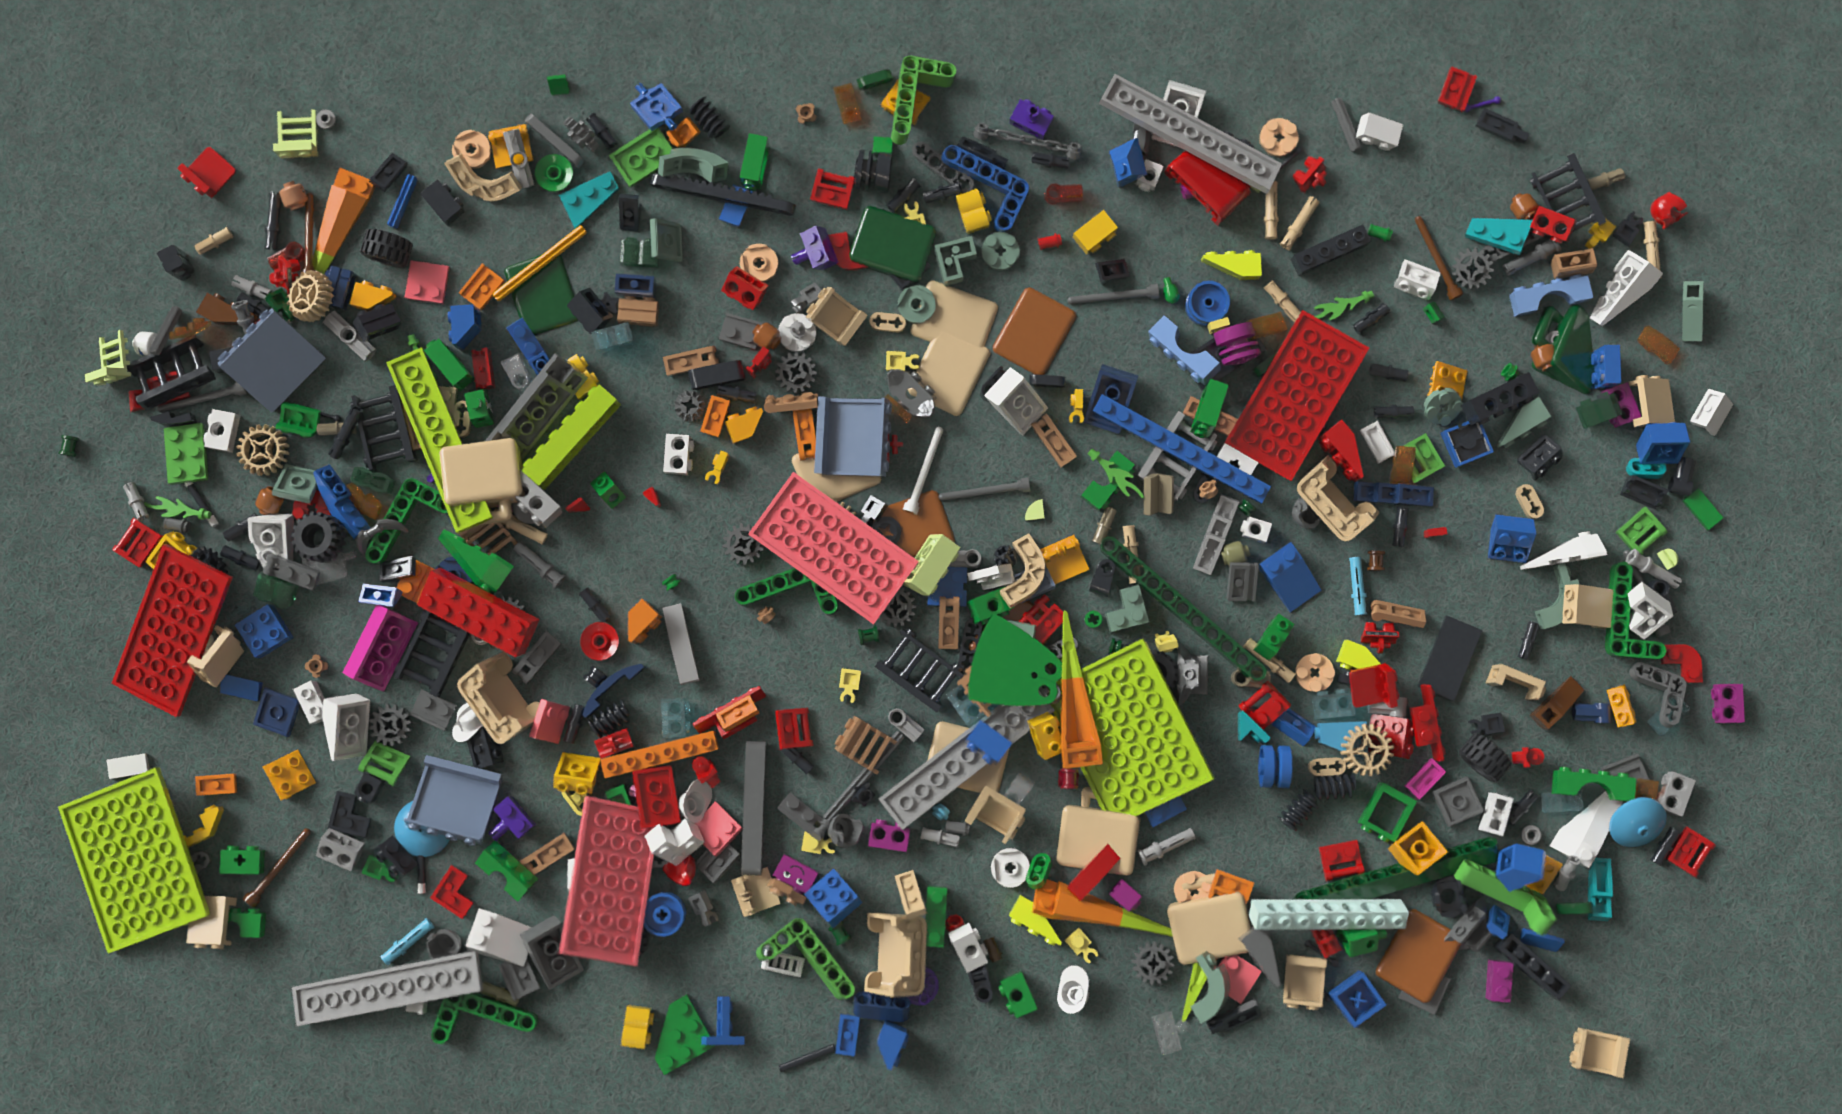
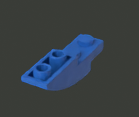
[506,317,550,375]
[313,464,371,539]

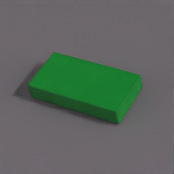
[1682,488,1723,530]

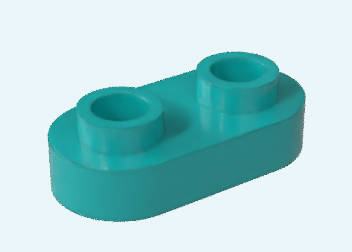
[1626,458,1666,479]

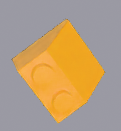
[1388,821,1447,876]

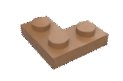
[766,879,806,906]

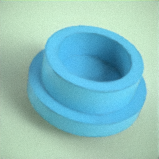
[932,803,950,820]

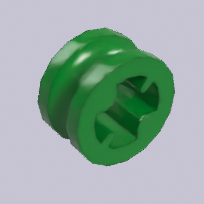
[662,574,681,591]
[1084,610,1102,628]

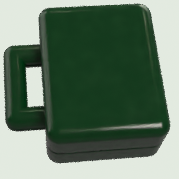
[849,206,936,283]
[504,254,578,335]
[1531,304,1594,394]

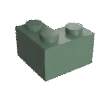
[935,236,977,286]
[1105,585,1149,633]

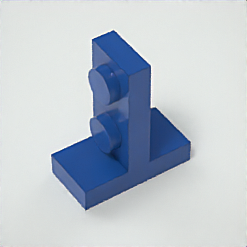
[701,997,744,1045]

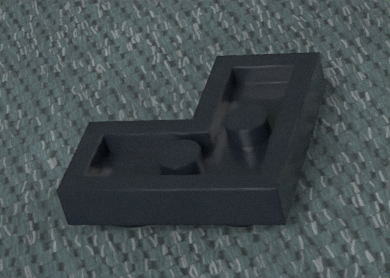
[328,791,372,837]

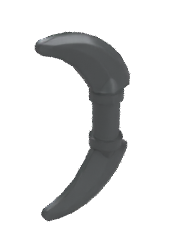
[356,519,409,557]

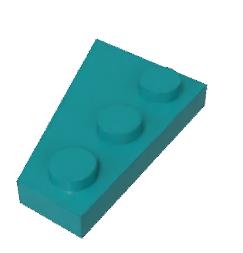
[559,171,619,229]
[1465,218,1533,255]

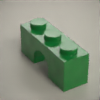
[1080,451,1135,511]
[475,841,538,902]
[926,886,947,947]
[227,908,266,938]

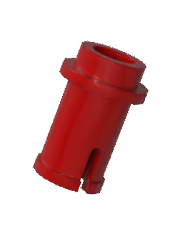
[1038,233,1062,250]

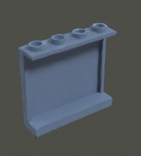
[218,308,326,413]
[814,397,892,477]
[404,755,503,846]

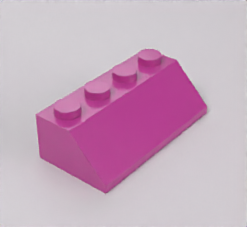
[342,605,418,692]

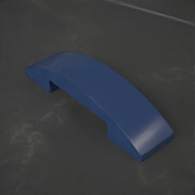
[583,664,646,718]

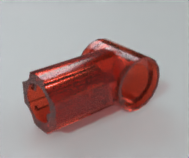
[1044,183,1083,205]
[267,242,305,270]

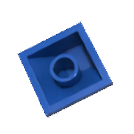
[1109,138,1147,187]

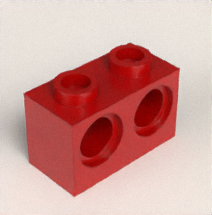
[1530,206,1577,244]
[721,266,769,310]

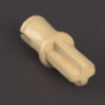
[195,227,233,255]

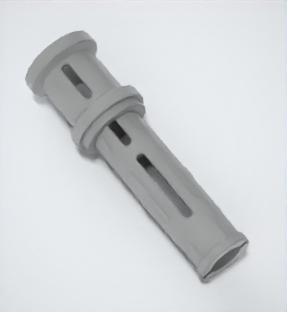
[1626,549,1682,589]
[1137,828,1196,866]

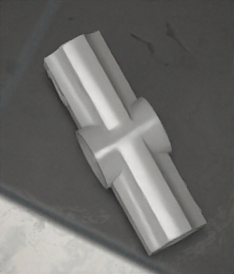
[503,129,534,188]
[323,311,377,362]

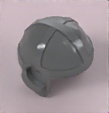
[1292,497,1321,529]
[828,814,863,848]
[427,929,461,959]

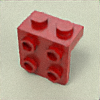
[177,147,236,199]
[1349,663,1399,708]
[1368,714,1415,759]

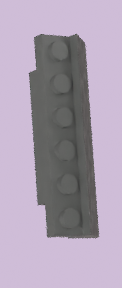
[484,353,588,460]

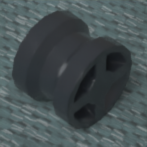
[583,665,607,688]

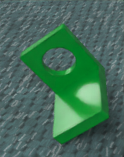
[590,471,626,509]

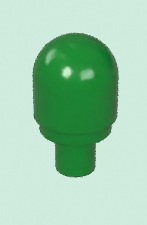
[1163,277,1180,304]

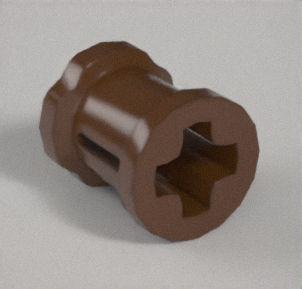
[1367,551,1385,571]

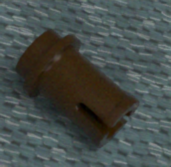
[983,936,1003,963]

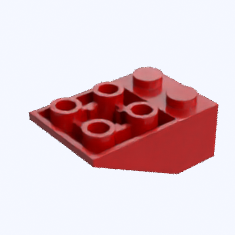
[1318,419,1364,482]

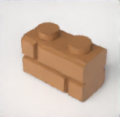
[1551,249,1597,279]
[617,296,659,327]

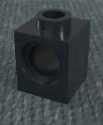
[354,772,385,804]

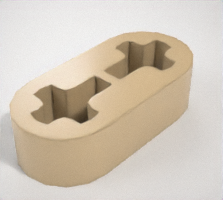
[870,312,906,333]
[453,401,471,438]
[1516,484,1544,519]
[1308,757,1346,776]

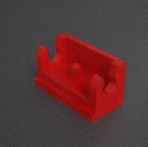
[471,348,495,391]

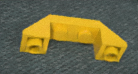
[184,805,224,848]

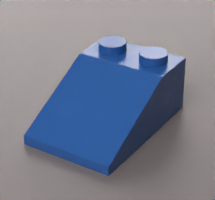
[1258,542,1321,612]

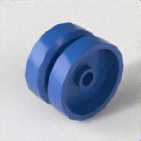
[1185,281,1230,327]
[1258,745,1292,788]
[643,892,687,937]

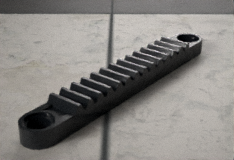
[650,174,796,216]

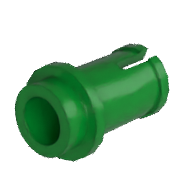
[1368,224,1393,242]

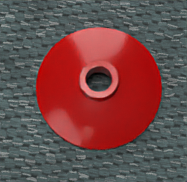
[580,622,619,661]

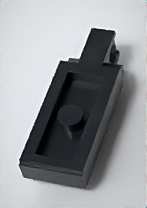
[1475,108,1529,143]
[957,136,1008,170]
[1206,999,1261,1035]

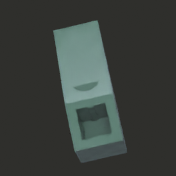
[1682,281,1704,342]
[1496,397,1551,448]

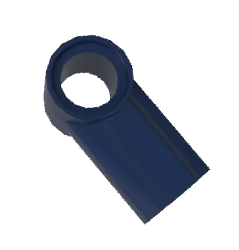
[1572,703,1612,723]

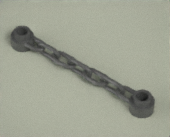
[974,123,1082,159]

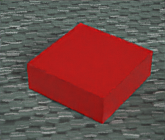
[1424,527,1447,538]

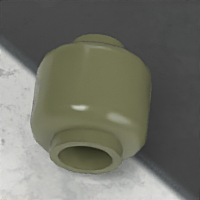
[1221,541,1250,566]

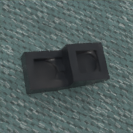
[150,411,197,426]

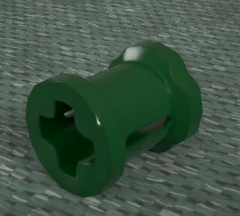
[58,435,79,457]
[858,625,880,646]
[828,920,852,946]

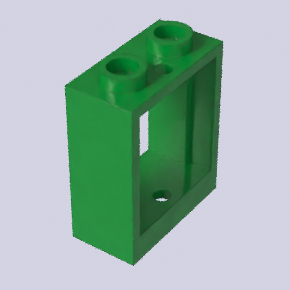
[740,133,770,192]
[424,338,475,391]
[1190,379,1228,438]
[1357,782,1417,843]

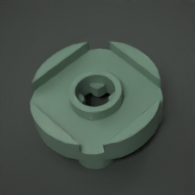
[981,232,1019,271]
[898,285,936,324]
[1424,388,1463,426]

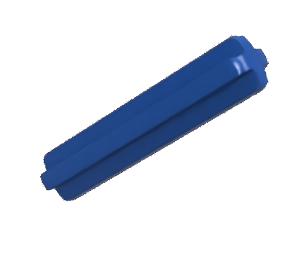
[387,174,418,229]

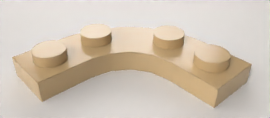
[444,153,522,201]
[1000,534,1045,608]

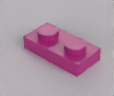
[1404,758,1446,800]

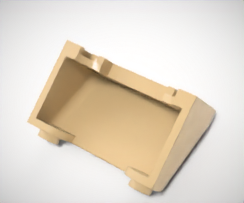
[1297,455,1379,541]
[457,652,540,744]
[865,913,927,997]

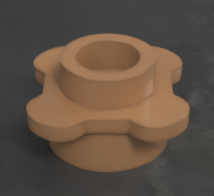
[796,103,816,123]
[1199,480,1218,499]
[757,606,776,624]
[305,655,328,678]

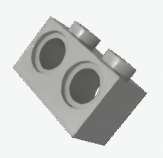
[1655,772,1696,817]
[316,828,365,871]

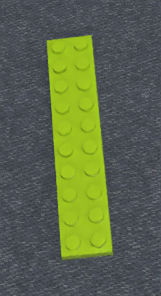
[386,347,493,534]

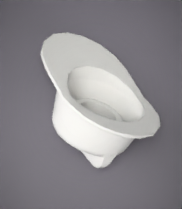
[453,703,483,742]
[677,779,712,823]
[1058,966,1089,1013]

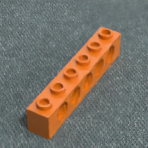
[600,731,720,778]

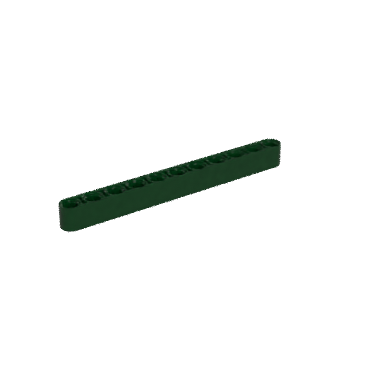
[1100,537,1267,682]
[1294,837,1499,900]

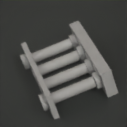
[1137,411,1217,501]

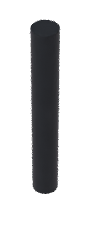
[778,1044,836,1073]

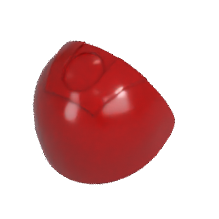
[663,855,696,886]

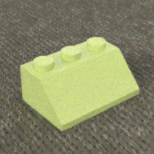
[903,534,960,596]

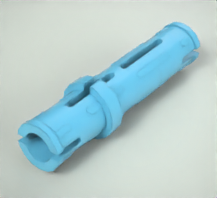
[1349,557,1367,616]
[380,918,434,965]

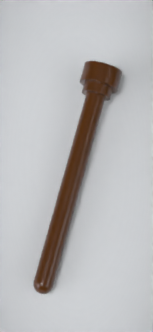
[301,192,316,273]
[1415,216,1464,301]
[243,828,311,908]

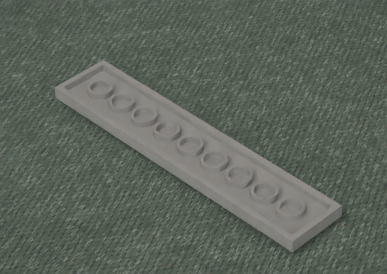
[1099,74,1282,194]
[879,690,1055,830]
[292,951,483,1026]

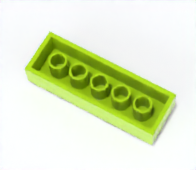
[522,384,621,490]

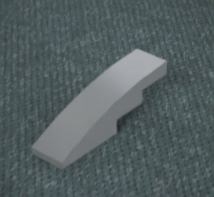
[1193,494,1239,575]
[663,603,700,685]

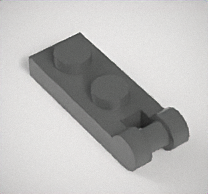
[263,554,320,590]
[512,631,562,685]
[777,793,831,841]

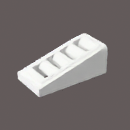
[761,949,805,977]

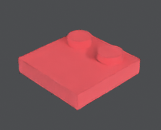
[404,261,450,304]
[529,699,570,744]
[694,801,743,857]
[1217,955,1262,1004]

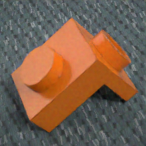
[666,117,700,147]

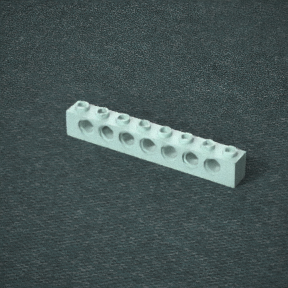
[1249,899,1409,930]

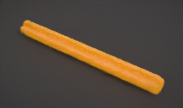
[493,226,587,301]

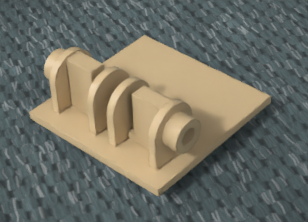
[731,867,781,917]

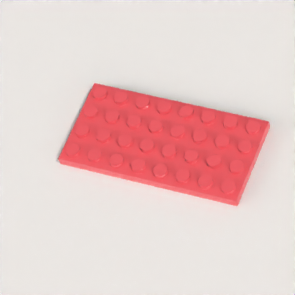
[748,472,919,625]
[560,796,655,967]

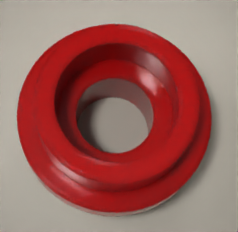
[945,915,964,932]

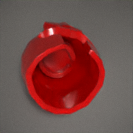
[1650,192,1688,229]

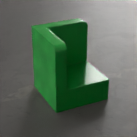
[605,784,634,806]

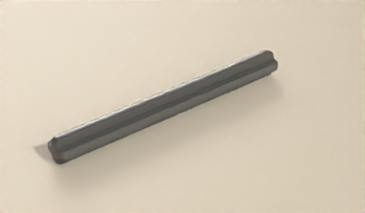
[823,731,904,822]

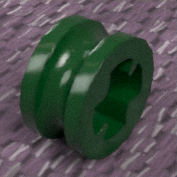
[1237,499,1256,517]
[1108,638,1122,655]

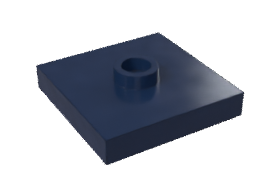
[253,688,300,737]

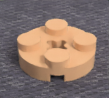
[1260,118,1298,157]
[452,130,491,169]
[740,244,778,282]
[1295,653,1335,692]
[1174,871,1211,903]

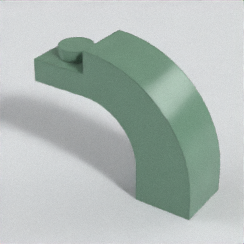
[658,148,728,183]
[1535,563,1579,630]
[1191,951,1230,1024]

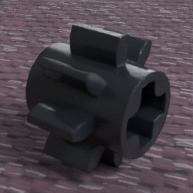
[993,545,1018,567]

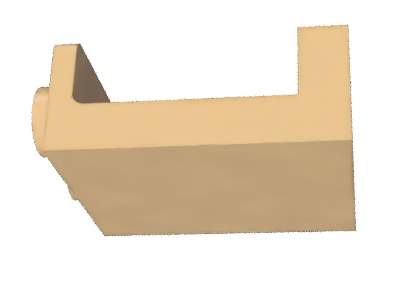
[805,287,867,346]
[1629,375,1675,427]
[1562,585,1613,628]
[187,625,244,688]
[1486,664,1546,700]
[965,786,1026,844]
[187,896,237,949]
[1283,954,1327,1010]
[1570,1027,1630,1078]

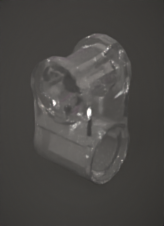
[501,353,532,392]
[1003,771,1036,805]

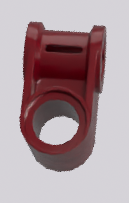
[1058,769,1079,789]

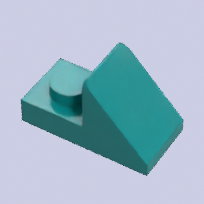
[1238,711,1271,743]

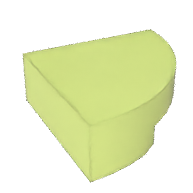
[1025,499,1044,521]

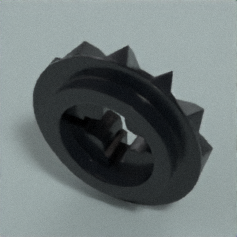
[871,517,901,544]

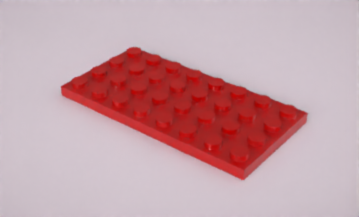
[1224,310,1369,481]
[111,544,233,717]

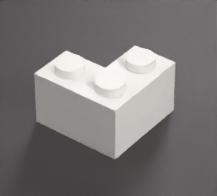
[1628,582,1673,639]
[645,819,705,866]

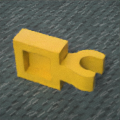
[1585,219,1616,249]
[1069,389,1084,423]
[705,451,729,485]

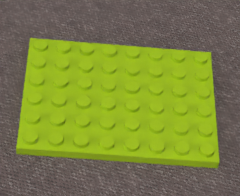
[1047,638,1214,816]
[58,767,211,953]

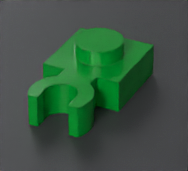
[361,855,395,882]

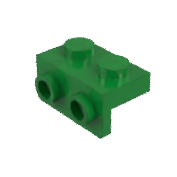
[275,401,321,438]

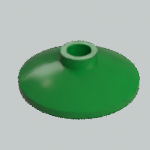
[535,154,573,192]

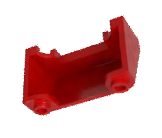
[1164,150,1251,226]

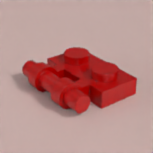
[1018,594,1063,644]

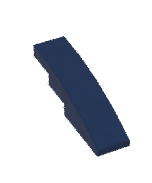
[1353,481,1434,507]

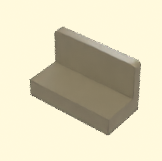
[1144,473,1174,515]

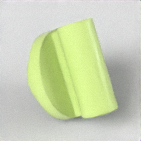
[1657,549,1678,570]

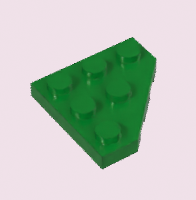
[655,994,715,1075]

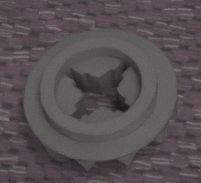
[675,391,705,421]

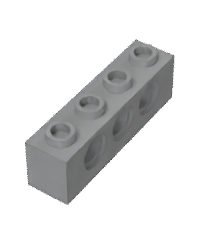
[511,470,562,528]

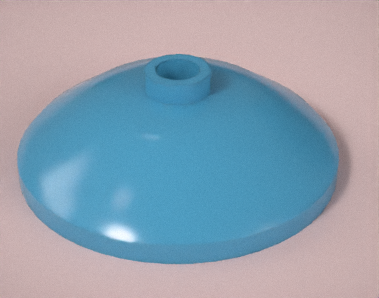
[1609,798,1667,847]
[394,801,450,857]

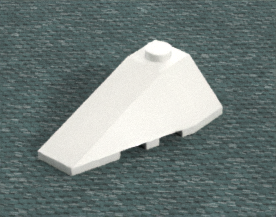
[1590,250,1663,326]
[248,514,294,594]
[1520,531,1607,570]
[1550,791,1623,868]

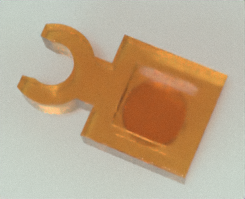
[884,394,912,423]

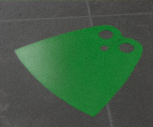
[968,614,1062,706]

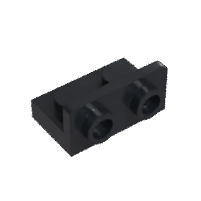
[1517,434,1563,481]
[467,727,504,769]
[373,835,418,880]

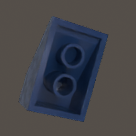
[1083,364,1138,434]

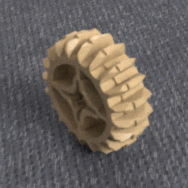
[287,270,334,322]
[236,424,290,476]
[1341,724,1394,776]

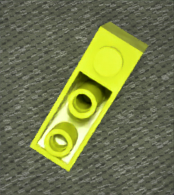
[1201,250,1262,280]
[1336,640,1380,671]
[1009,895,1062,946]

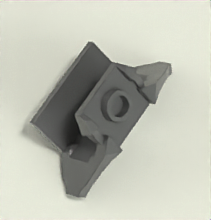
[887,369,937,418]
[1176,643,1208,706]
[1444,898,1492,952]

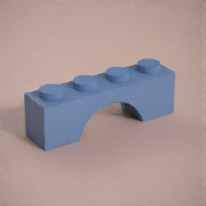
[1509,274,1593,317]
[1148,316,1221,385]

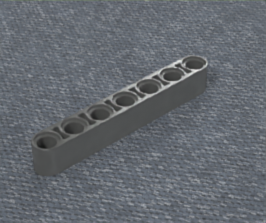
[741,741,766,876]

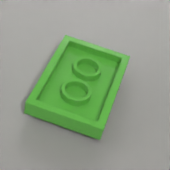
[609,128,672,188]
[164,423,208,485]

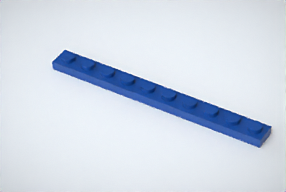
[1092,394,1271,504]

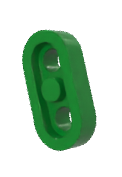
[1025,853,1052,889]

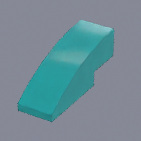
[1588,858,1613,921]

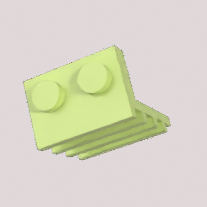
[273,110,318,158]
[85,330,131,386]

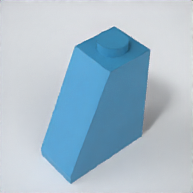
[1314,721,1368,760]

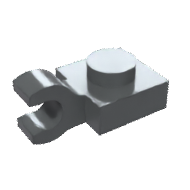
[791,283,821,313]
[688,890,718,927]

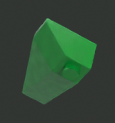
[438,529,514,595]

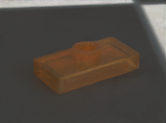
[1247,312,1287,340]

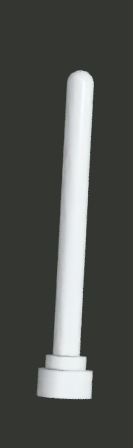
[903,427,943,515]

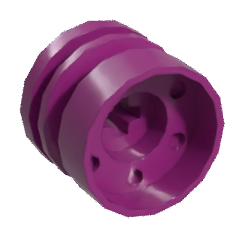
[1213,322,1261,366]

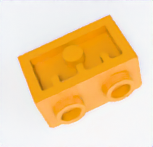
[1607,684,1636,727]

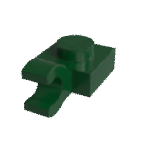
[265,288,295,324]

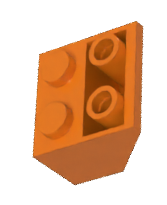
[628,599,662,644]

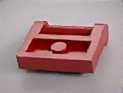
[810,168,855,210]
[112,517,163,568]
[1239,681,1291,730]
[775,708,813,750]
[1666,827,1716,878]
[1318,840,1365,882]

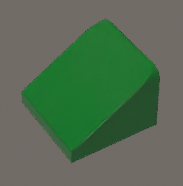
[547,75,570,95]
[873,137,893,156]
[1423,302,1444,324]

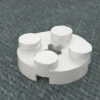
[778,313,816,352]
[991,848,1030,887]

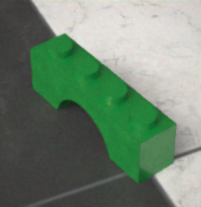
[1551,767,1636,802]

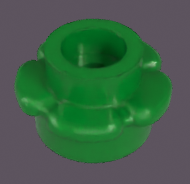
[1501,363,1519,381]

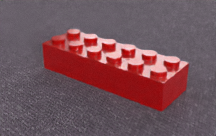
[417,568,540,657]

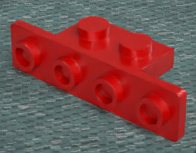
[1410,684,1445,761]
[693,686,766,739]

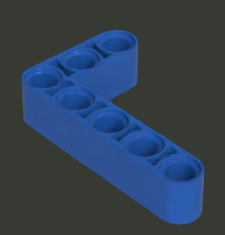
[941,145,1029,232]

